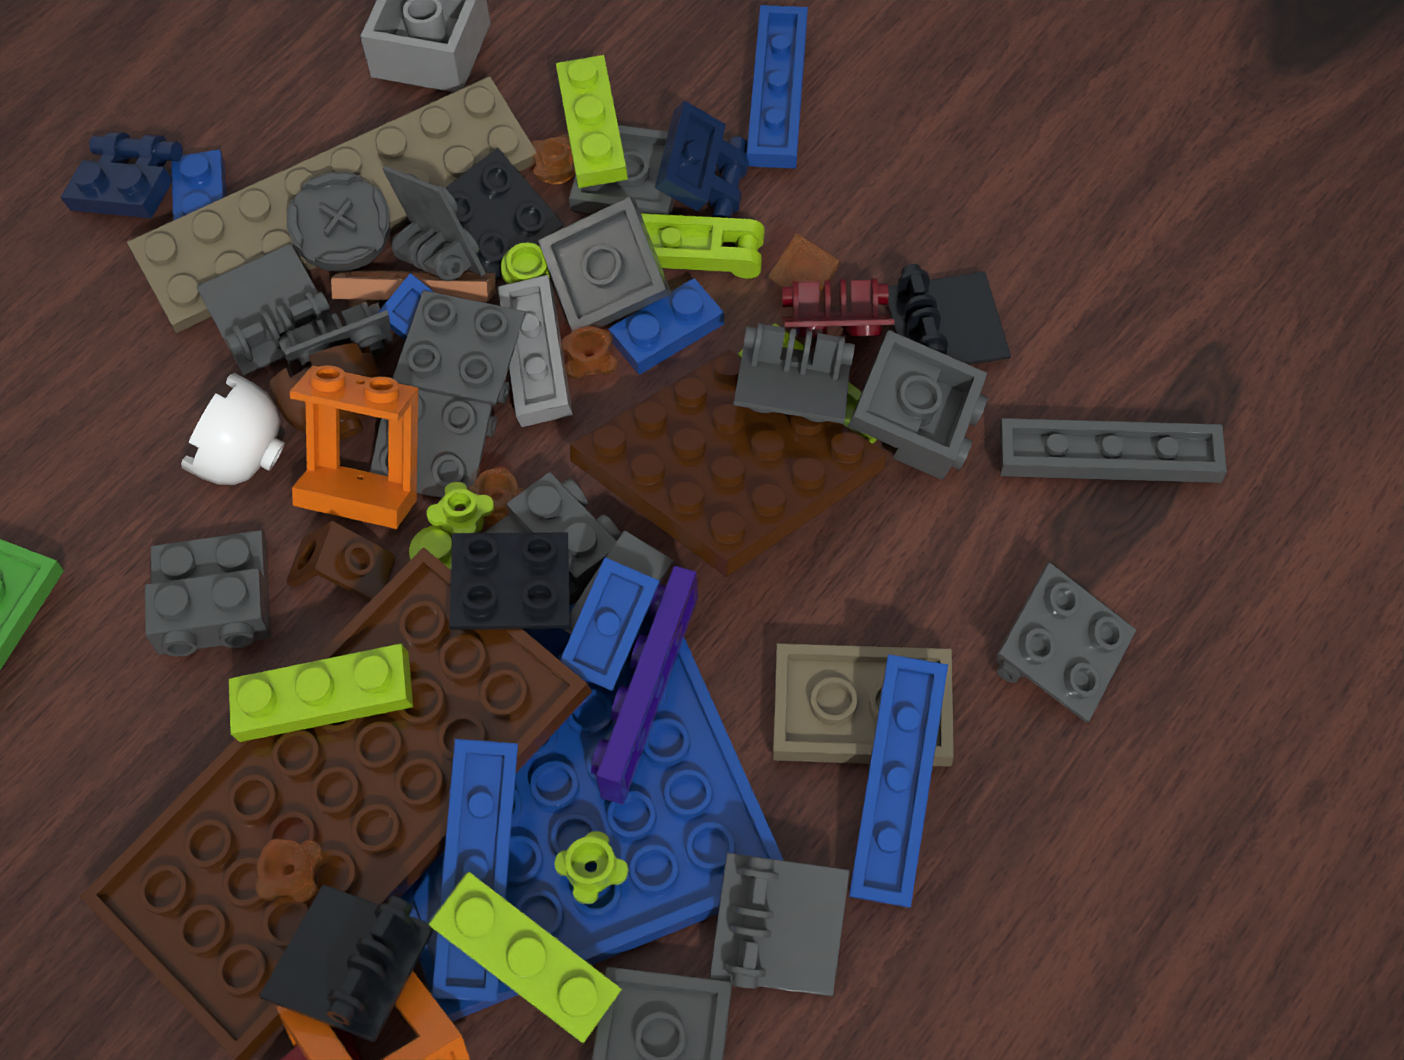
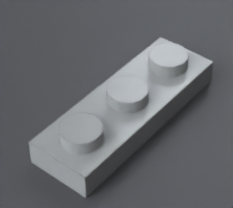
[498,275,573,427]

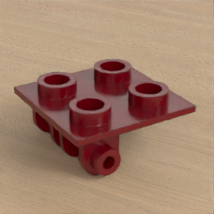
[782,278,895,337]

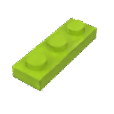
[556,55,628,188]
[229,643,413,742]
[427,872,622,1043]

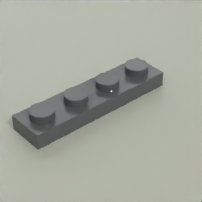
[999,418,1227,483]

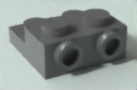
[848,330,988,480]
[484,472,621,606]
[145,530,271,656]

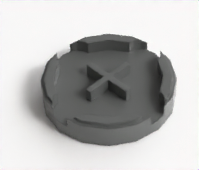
[287,172,391,271]

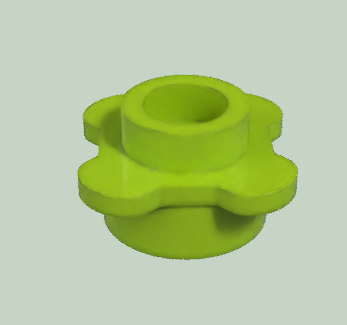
[427,482,494,538]
[554,831,628,904]

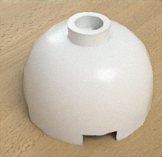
[181,373,285,485]

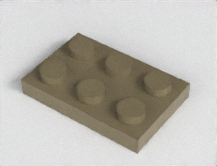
[773,643,954,767]

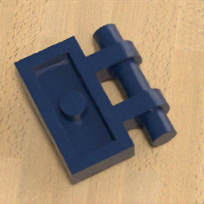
[655,100,749,218]
[60,131,183,218]

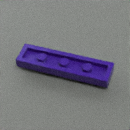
[591,566,698,805]

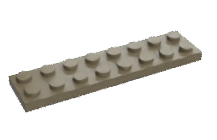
[127,76,537,333]

